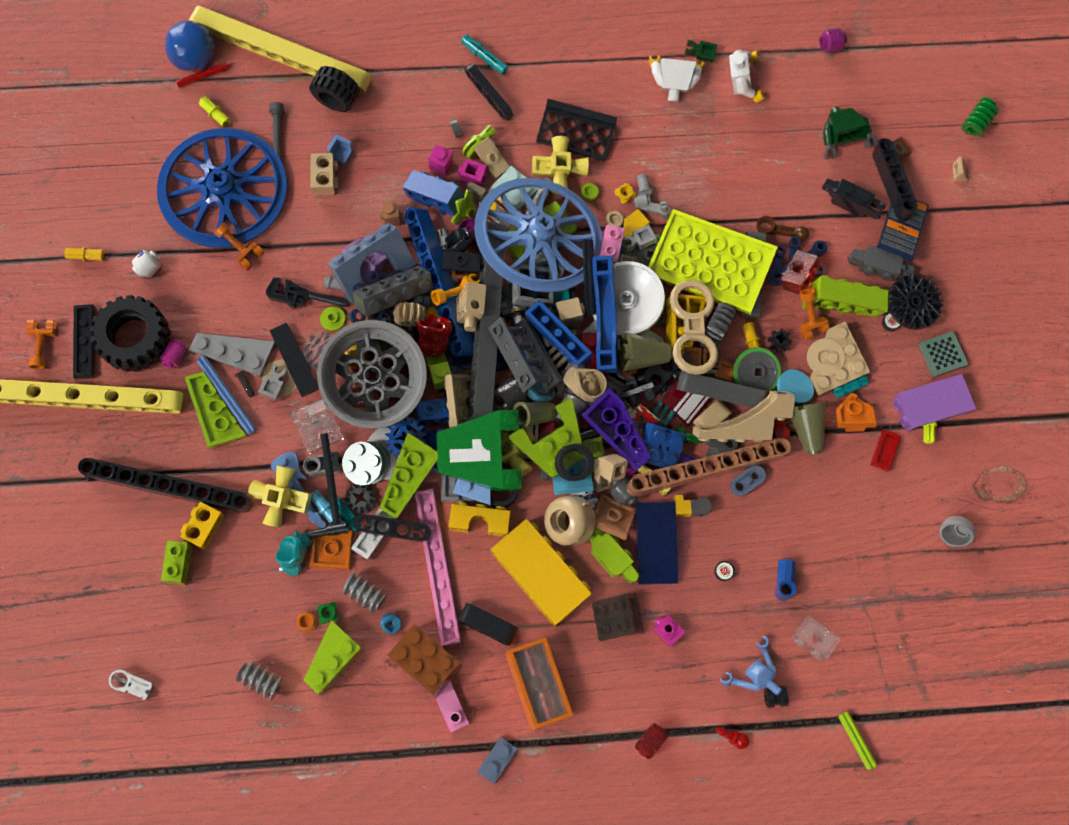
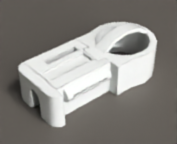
[109,670,153,700]

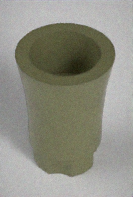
[513,402,557,429]

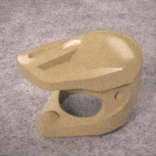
[563,366,607,403]

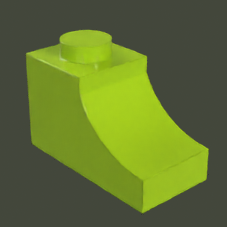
[425,353,451,390]

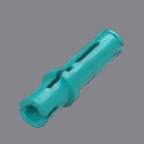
[461,34,509,75]

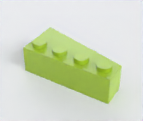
[802,276,888,317]

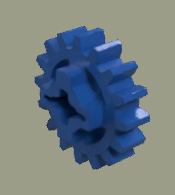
[385,417,428,458]

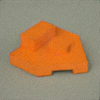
[835,392,877,432]

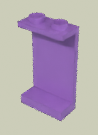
[893,374,976,433]

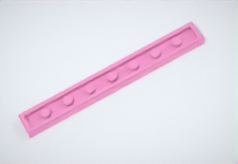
[415,488,461,647]

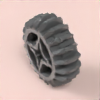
[699,302,736,349]

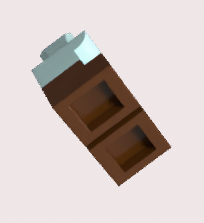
[681,347,721,374]

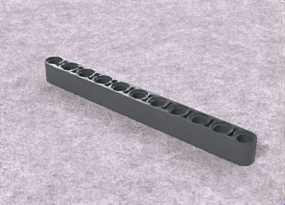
[468,221,506,420]

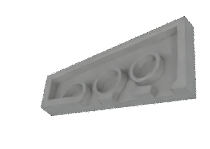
[189,333,276,378]

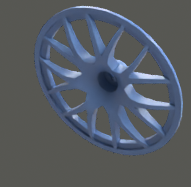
[474,178,603,292]

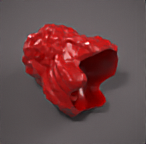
[417,314,452,357]

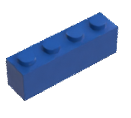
[525,300,593,369]

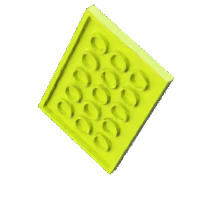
[648,209,778,315]

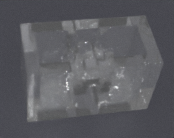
[791,615,841,660]

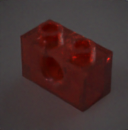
[780,250,820,295]

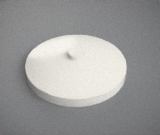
[593,261,665,336]

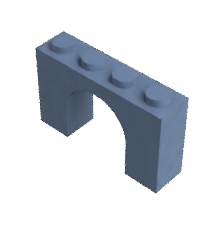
[327,223,415,305]

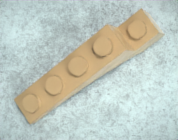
[692,391,795,443]

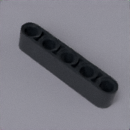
[872,138,918,221]

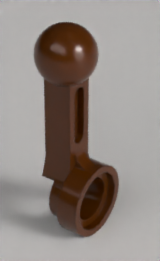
[756,216,809,241]

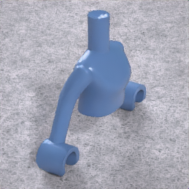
[720,636,782,695]

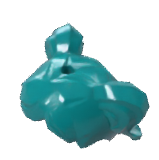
[275,531,312,576]

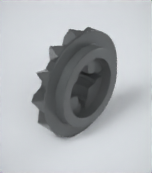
[344,484,376,514]

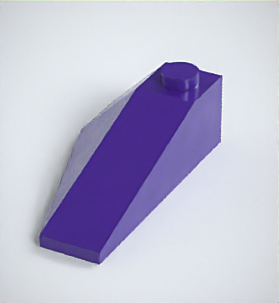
[582,388,651,471]

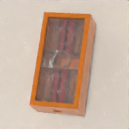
[505,637,573,731]

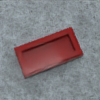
[870,429,901,472]

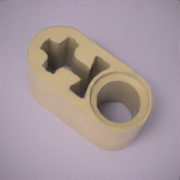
[693,399,732,426]

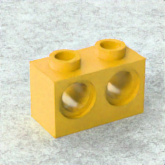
[180,502,224,550]

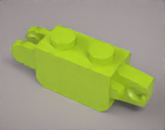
[589,528,639,584]

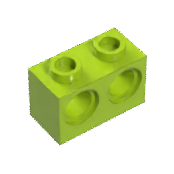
[161,541,192,585]

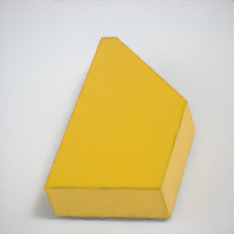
[623,209,650,238]

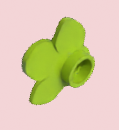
[451,190,476,225]

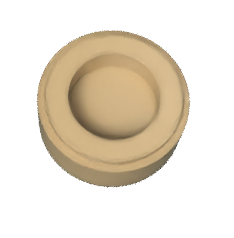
[605,211,624,227]

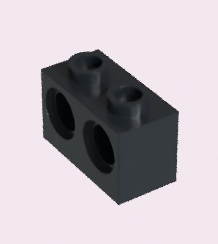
[639,357,680,395]

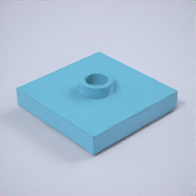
[552,459,593,495]

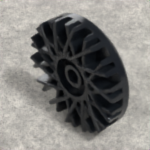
[888,273,944,330]

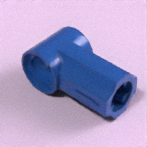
[774,559,797,601]

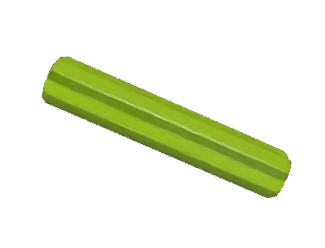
[838,712,877,770]

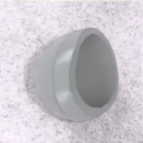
[939,516,976,547]

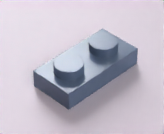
[477,737,517,784]

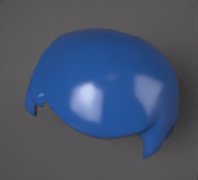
[165,21,216,71]

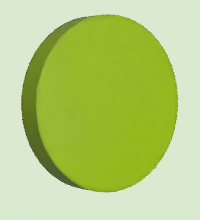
[320,307,345,331]

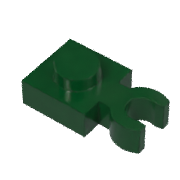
[685,40,718,63]

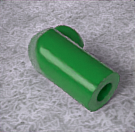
[675,427,703,443]

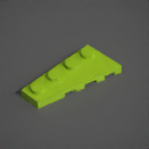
[185,371,246,449]
[380,432,437,519]

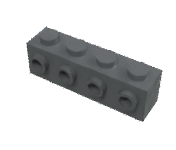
[352,266,433,317]

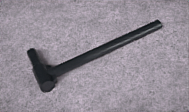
[308,433,349,538]

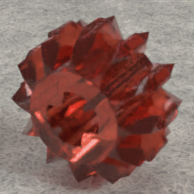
[635,723,668,759]

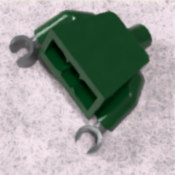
[823,106,878,159]

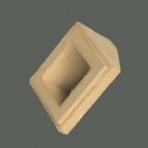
[952,157,968,181]

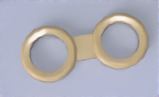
[669,280,718,375]

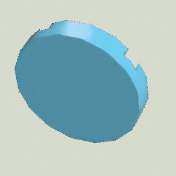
[777,369,814,406]

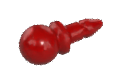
[715,727,749,749]

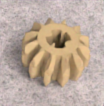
[393,302,426,327]

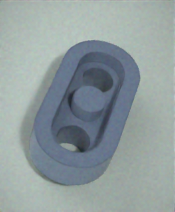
[730,465,766,497]

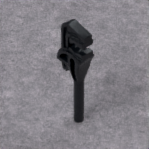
[266,277,348,310]

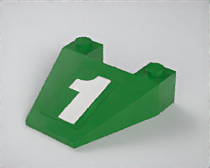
[436,410,522,491]

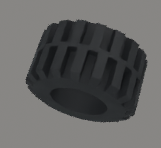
[309,66,360,112]

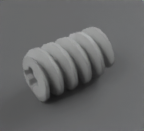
[343,571,388,613]
[235,660,282,701]

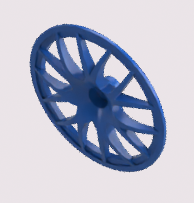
[157,128,287,248]

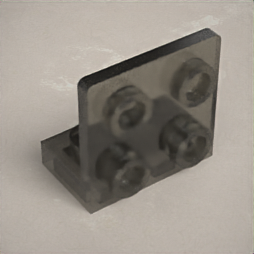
[592,594,644,641]

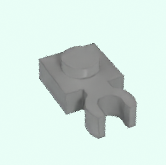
[622,225,657,252]
[258,365,287,401]

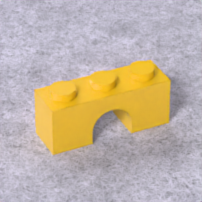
[448,502,510,537]

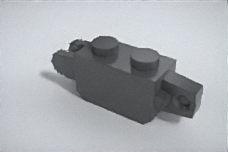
[847,245,915,281]

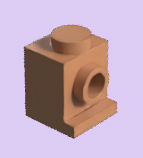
[379,200,401,226]

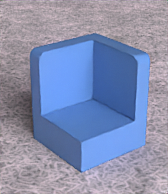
[327,134,354,166]

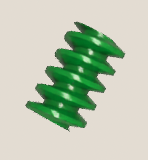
[961,97,999,137]

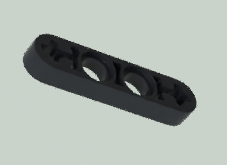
[464,63,513,121]
[354,514,431,542]

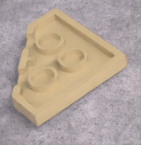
[810,322,870,396]

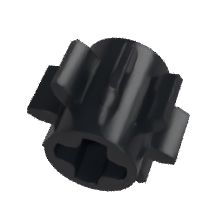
[767,328,792,353]

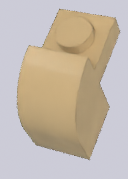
[593,454,628,492]

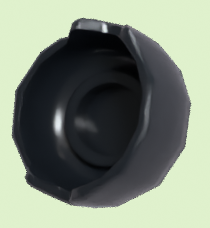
[444,227,472,252]

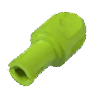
[462,125,496,159]

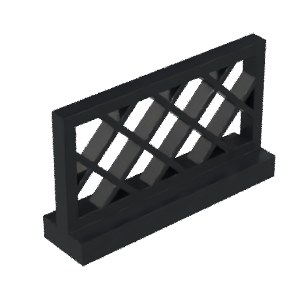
[536,99,617,162]

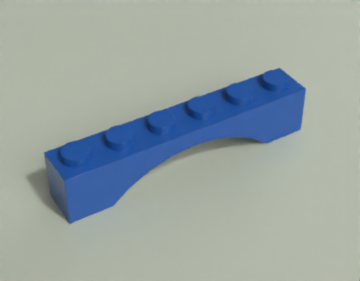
[592,255,619,374]

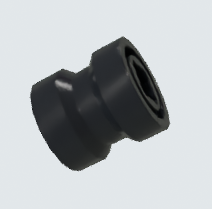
[764,686,789,708]

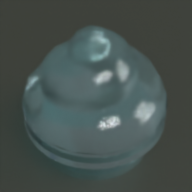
[411,293,431,310]

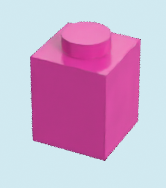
[428,144,453,176]

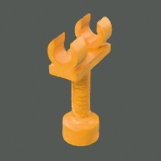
[431,274,480,305]

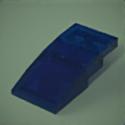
[635,502,678,585]

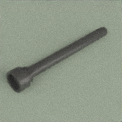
[269,102,284,186]

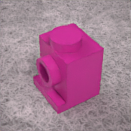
[458,159,487,187]
[653,615,685,647]

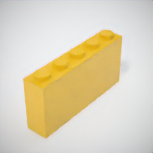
[490,519,591,627]

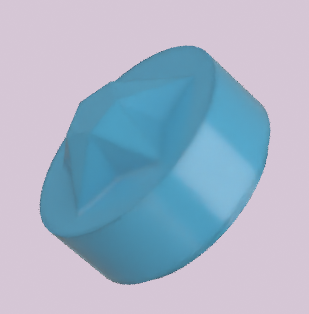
[380,613,401,634]

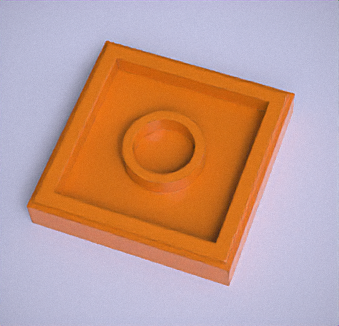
[309,528,353,570]

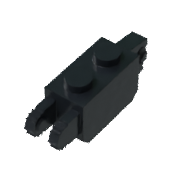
[822,178,886,219]

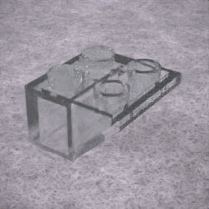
[290,399,344,454]

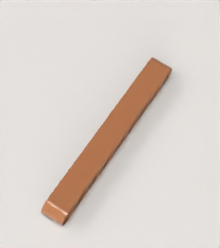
[626,438,791,497]

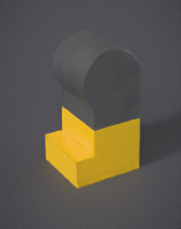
[673,495,712,517]

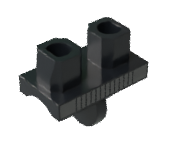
[620,373,657,407]

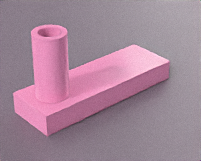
[436,681,469,733]

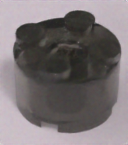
[494,374,533,410]

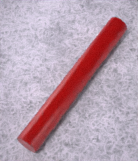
[176,62,229,88]

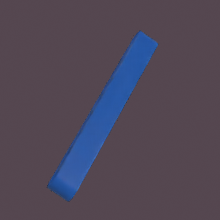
[405,207,474,357]

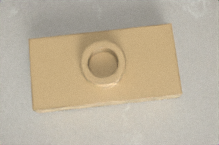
[473,137,509,178]

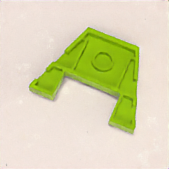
[506,398,584,477]

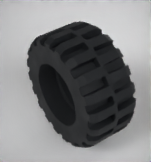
[90,295,170,372]

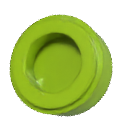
[580,183,599,202]

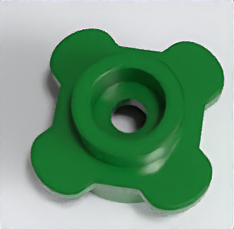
[317,602,339,624]

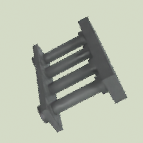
[488,317,563,393]

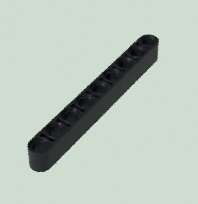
[78,458,252,513]

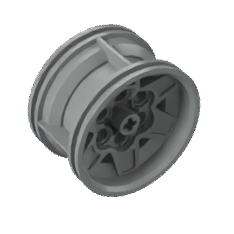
[317,320,427,429]

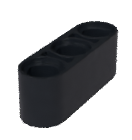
[458,603,518,646]

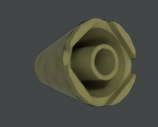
[618,333,673,371]
[791,402,827,455]

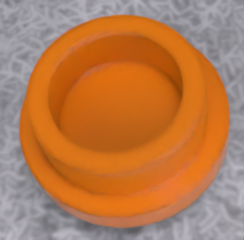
[296,612,317,632]

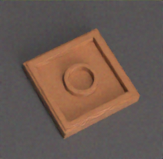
[594,494,637,540]

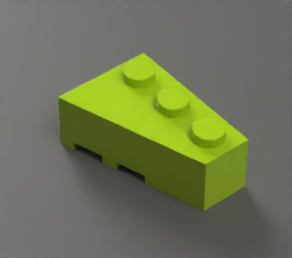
[304,620,363,695]

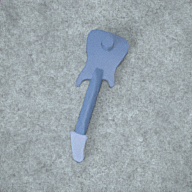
[271,452,327,528]

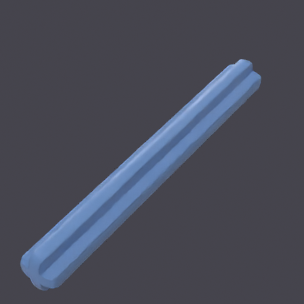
[197,356,257,435]

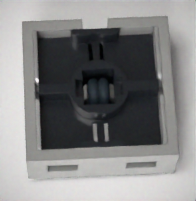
[512,264,554,309]

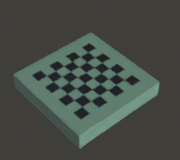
[918,331,969,378]

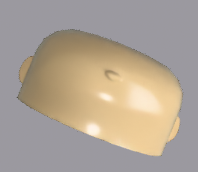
[544,496,595,546]

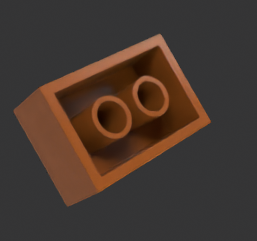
[387,624,462,698]

